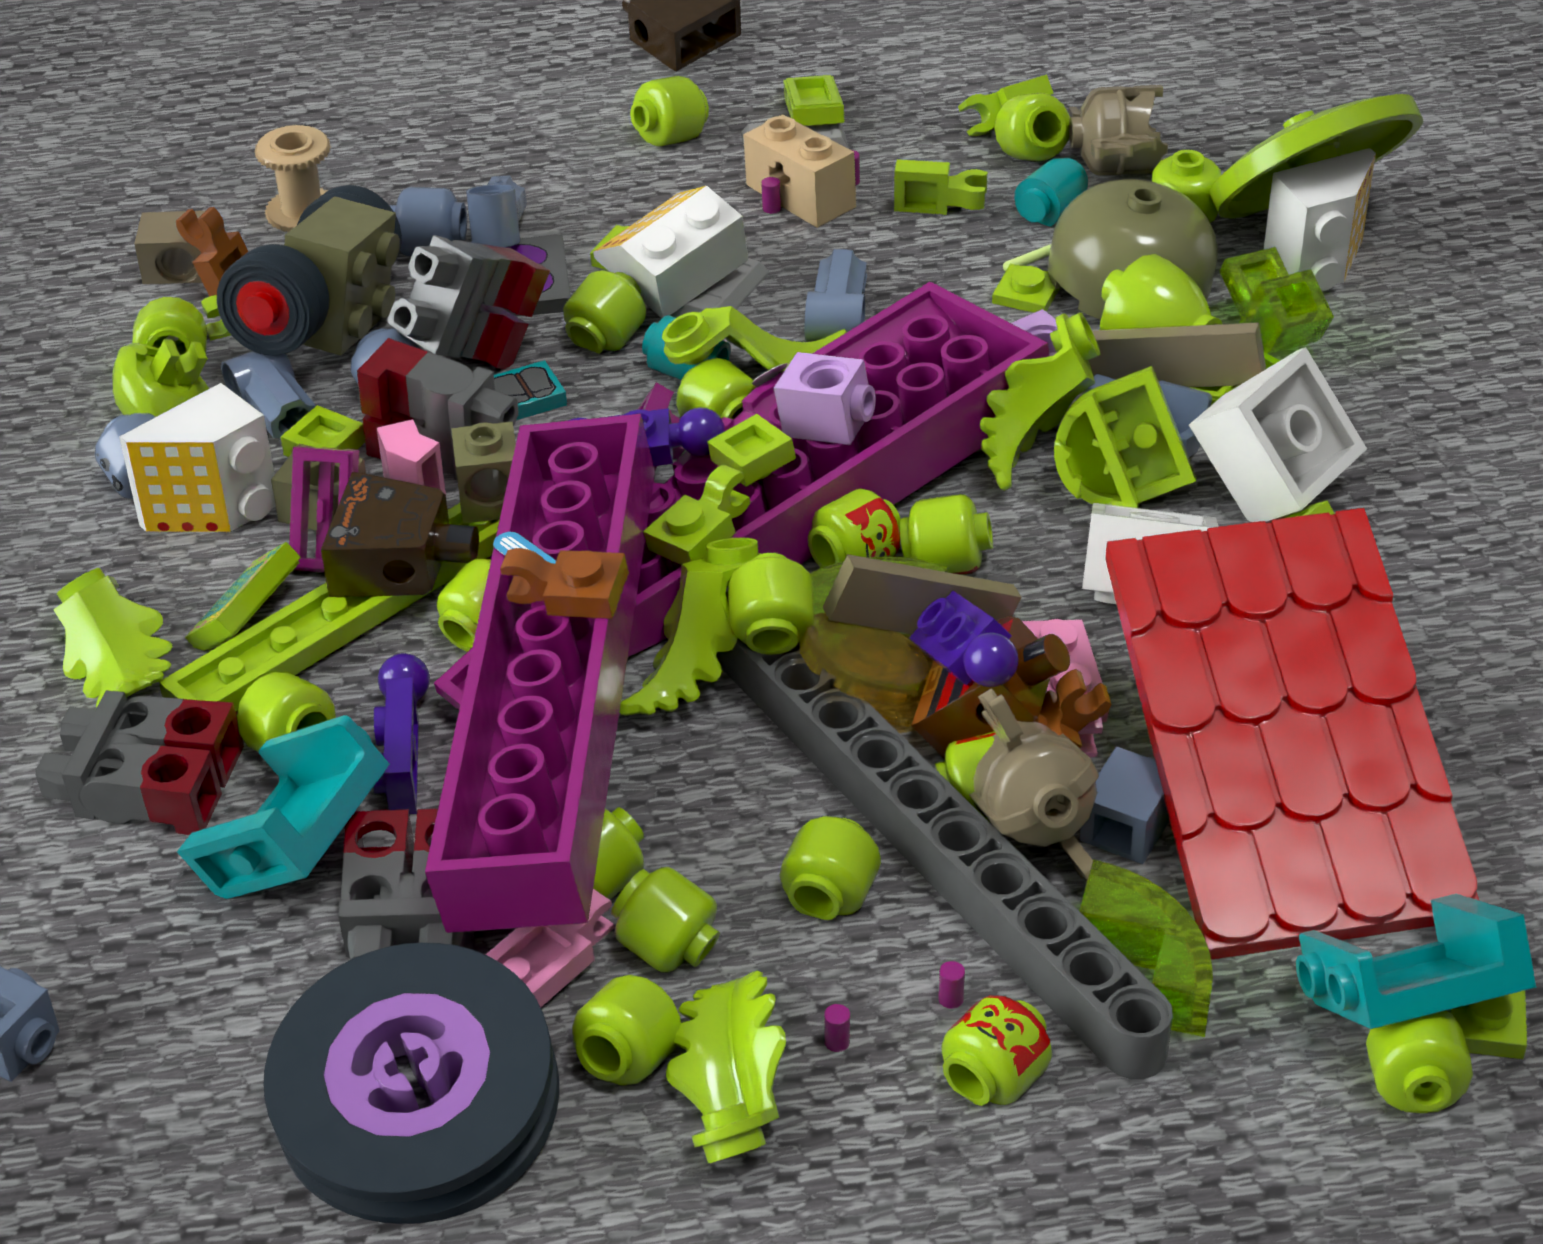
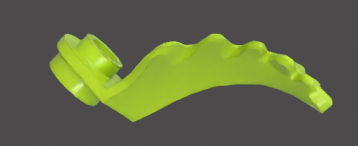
[662,306,847,372]
[980,312,1100,491]
[619,538,761,716]
[53,567,172,708]
[666,970,786,1163]

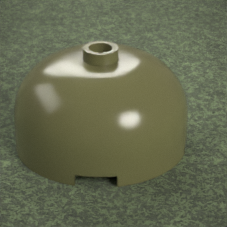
[1047,179,1218,320]

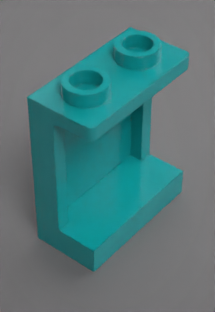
[177,715,390,899]
[1296,893,1536,1029]

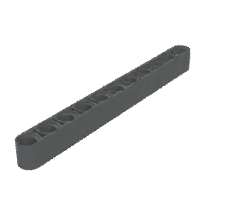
[716,586,1173,1079]

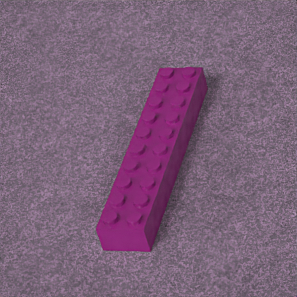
[425,414,655,933]

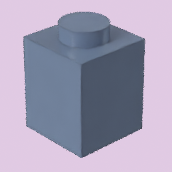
[1080,746,1170,864]

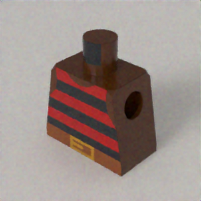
[911,616,1070,759]

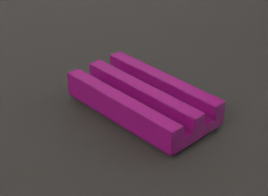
[289,445,359,572]

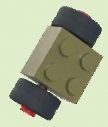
[217,185,402,356]

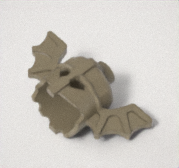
[1069,85,1168,176]
[969,688,1114,904]

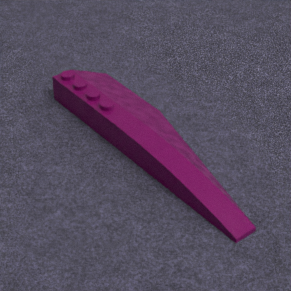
[434,282,1050,710]

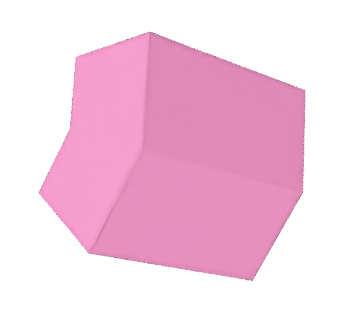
[377,419,446,494]

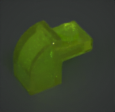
[1219,247,1334,354]

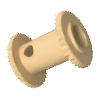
[255,125,331,232]

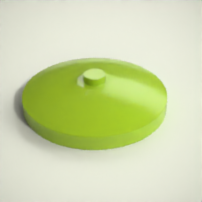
[1209,94,1423,218]

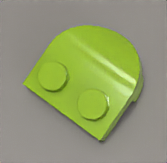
[1054,366,1196,508]

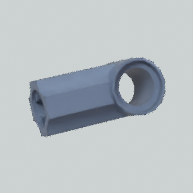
[466,176,527,247]
[804,249,867,341]
[221,351,316,438]

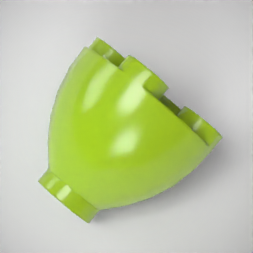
[1099,254,1222,330]

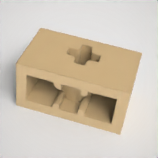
[743,115,856,228]

